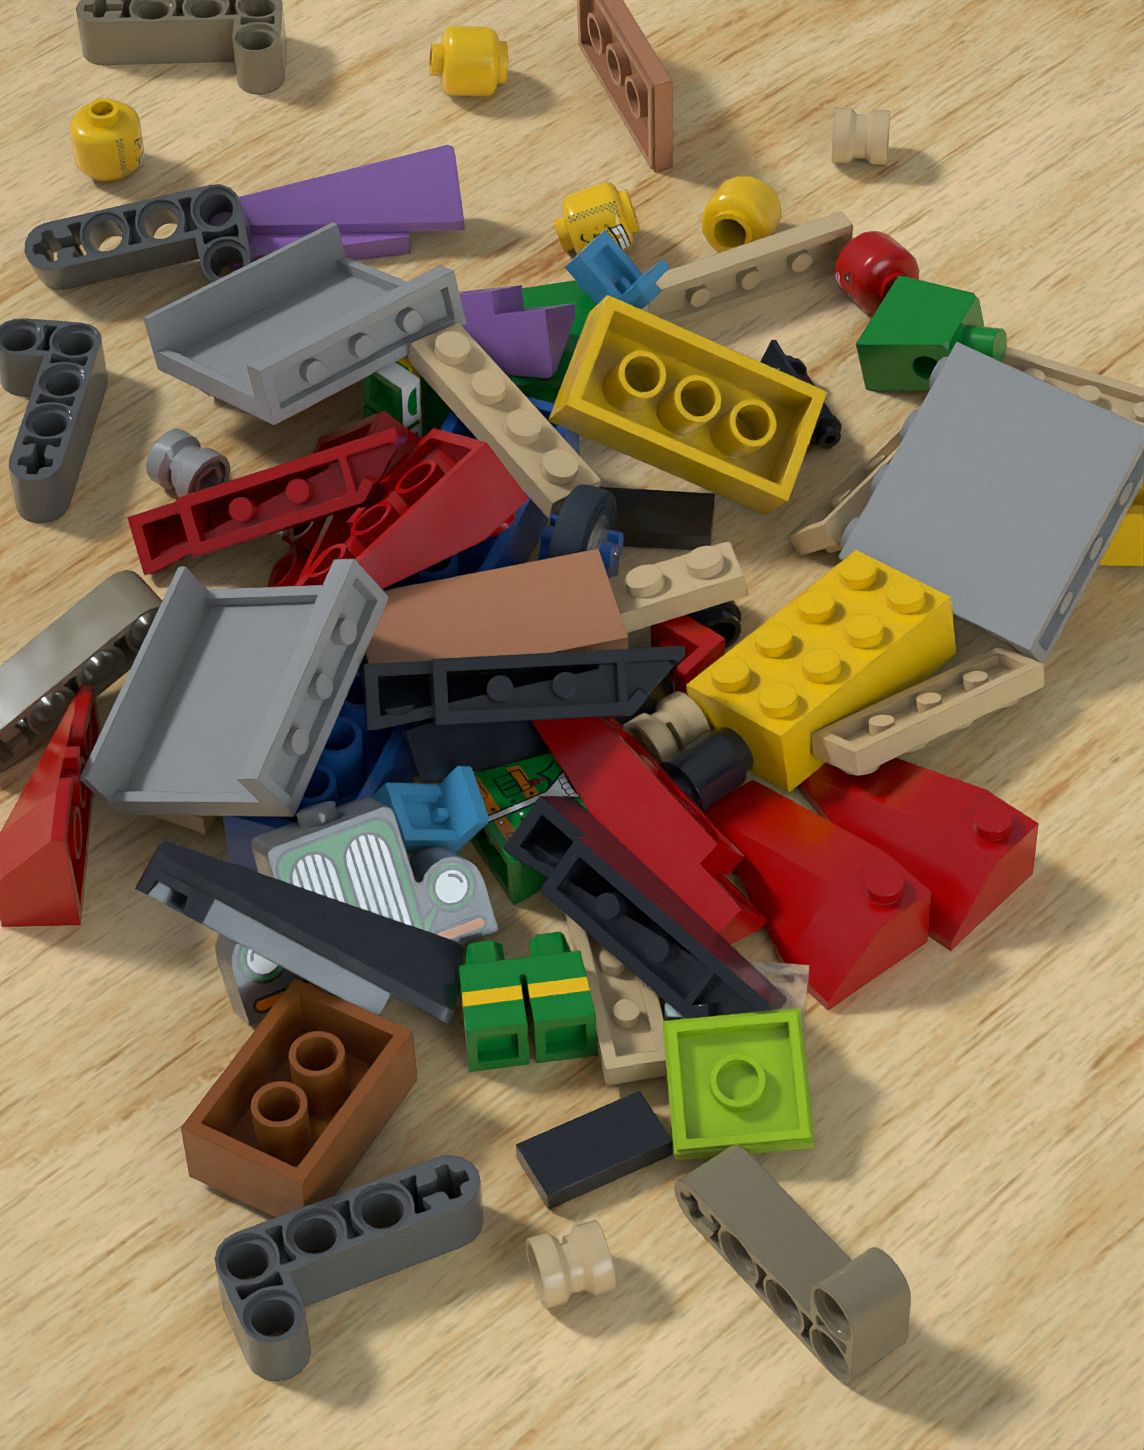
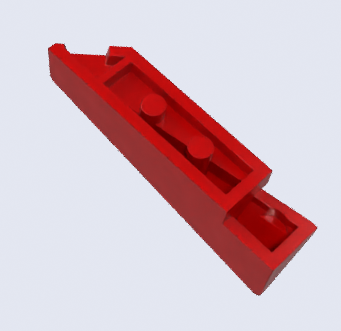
[127,427,408,576]
[532,717,769,945]

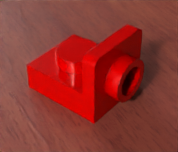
[650,615,725,696]

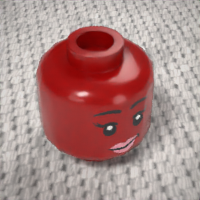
[835,231,920,314]

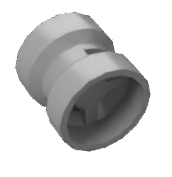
[146,428,231,497]

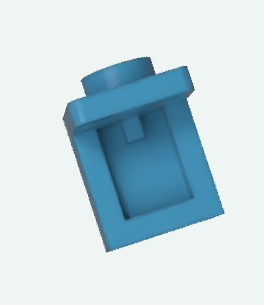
[565,230,670,309]
[372,766,489,854]

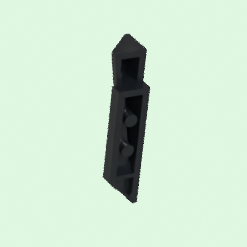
[359,646,685,731]
[401,673,674,781]
[503,796,787,1019]
[135,841,463,1024]

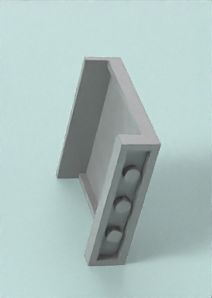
[143,222,466,425]
[838,342,1144,664]
[79,559,389,817]

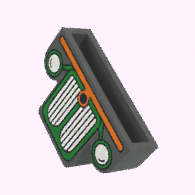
[215,797,499,1026]

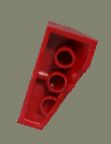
[0,686,101,927]

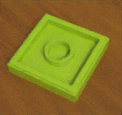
[662,1008,815,1162]

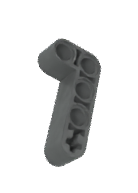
[25,184,257,290]
[0,318,108,523]
[214,1155,484,1382]

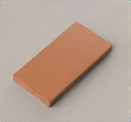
[577,0,673,172]
[364,549,629,664]

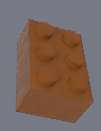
[181,978,418,1217]

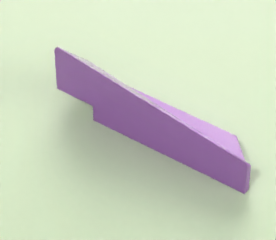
[208,145,465,271]
[459,285,576,379]

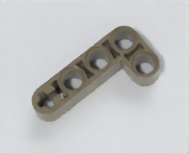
[76,0,287,95]
[0,570,163,772]
[674,1144,911,1383]

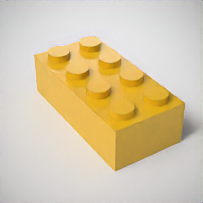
[548,295,827,515]
[686,550,956,793]

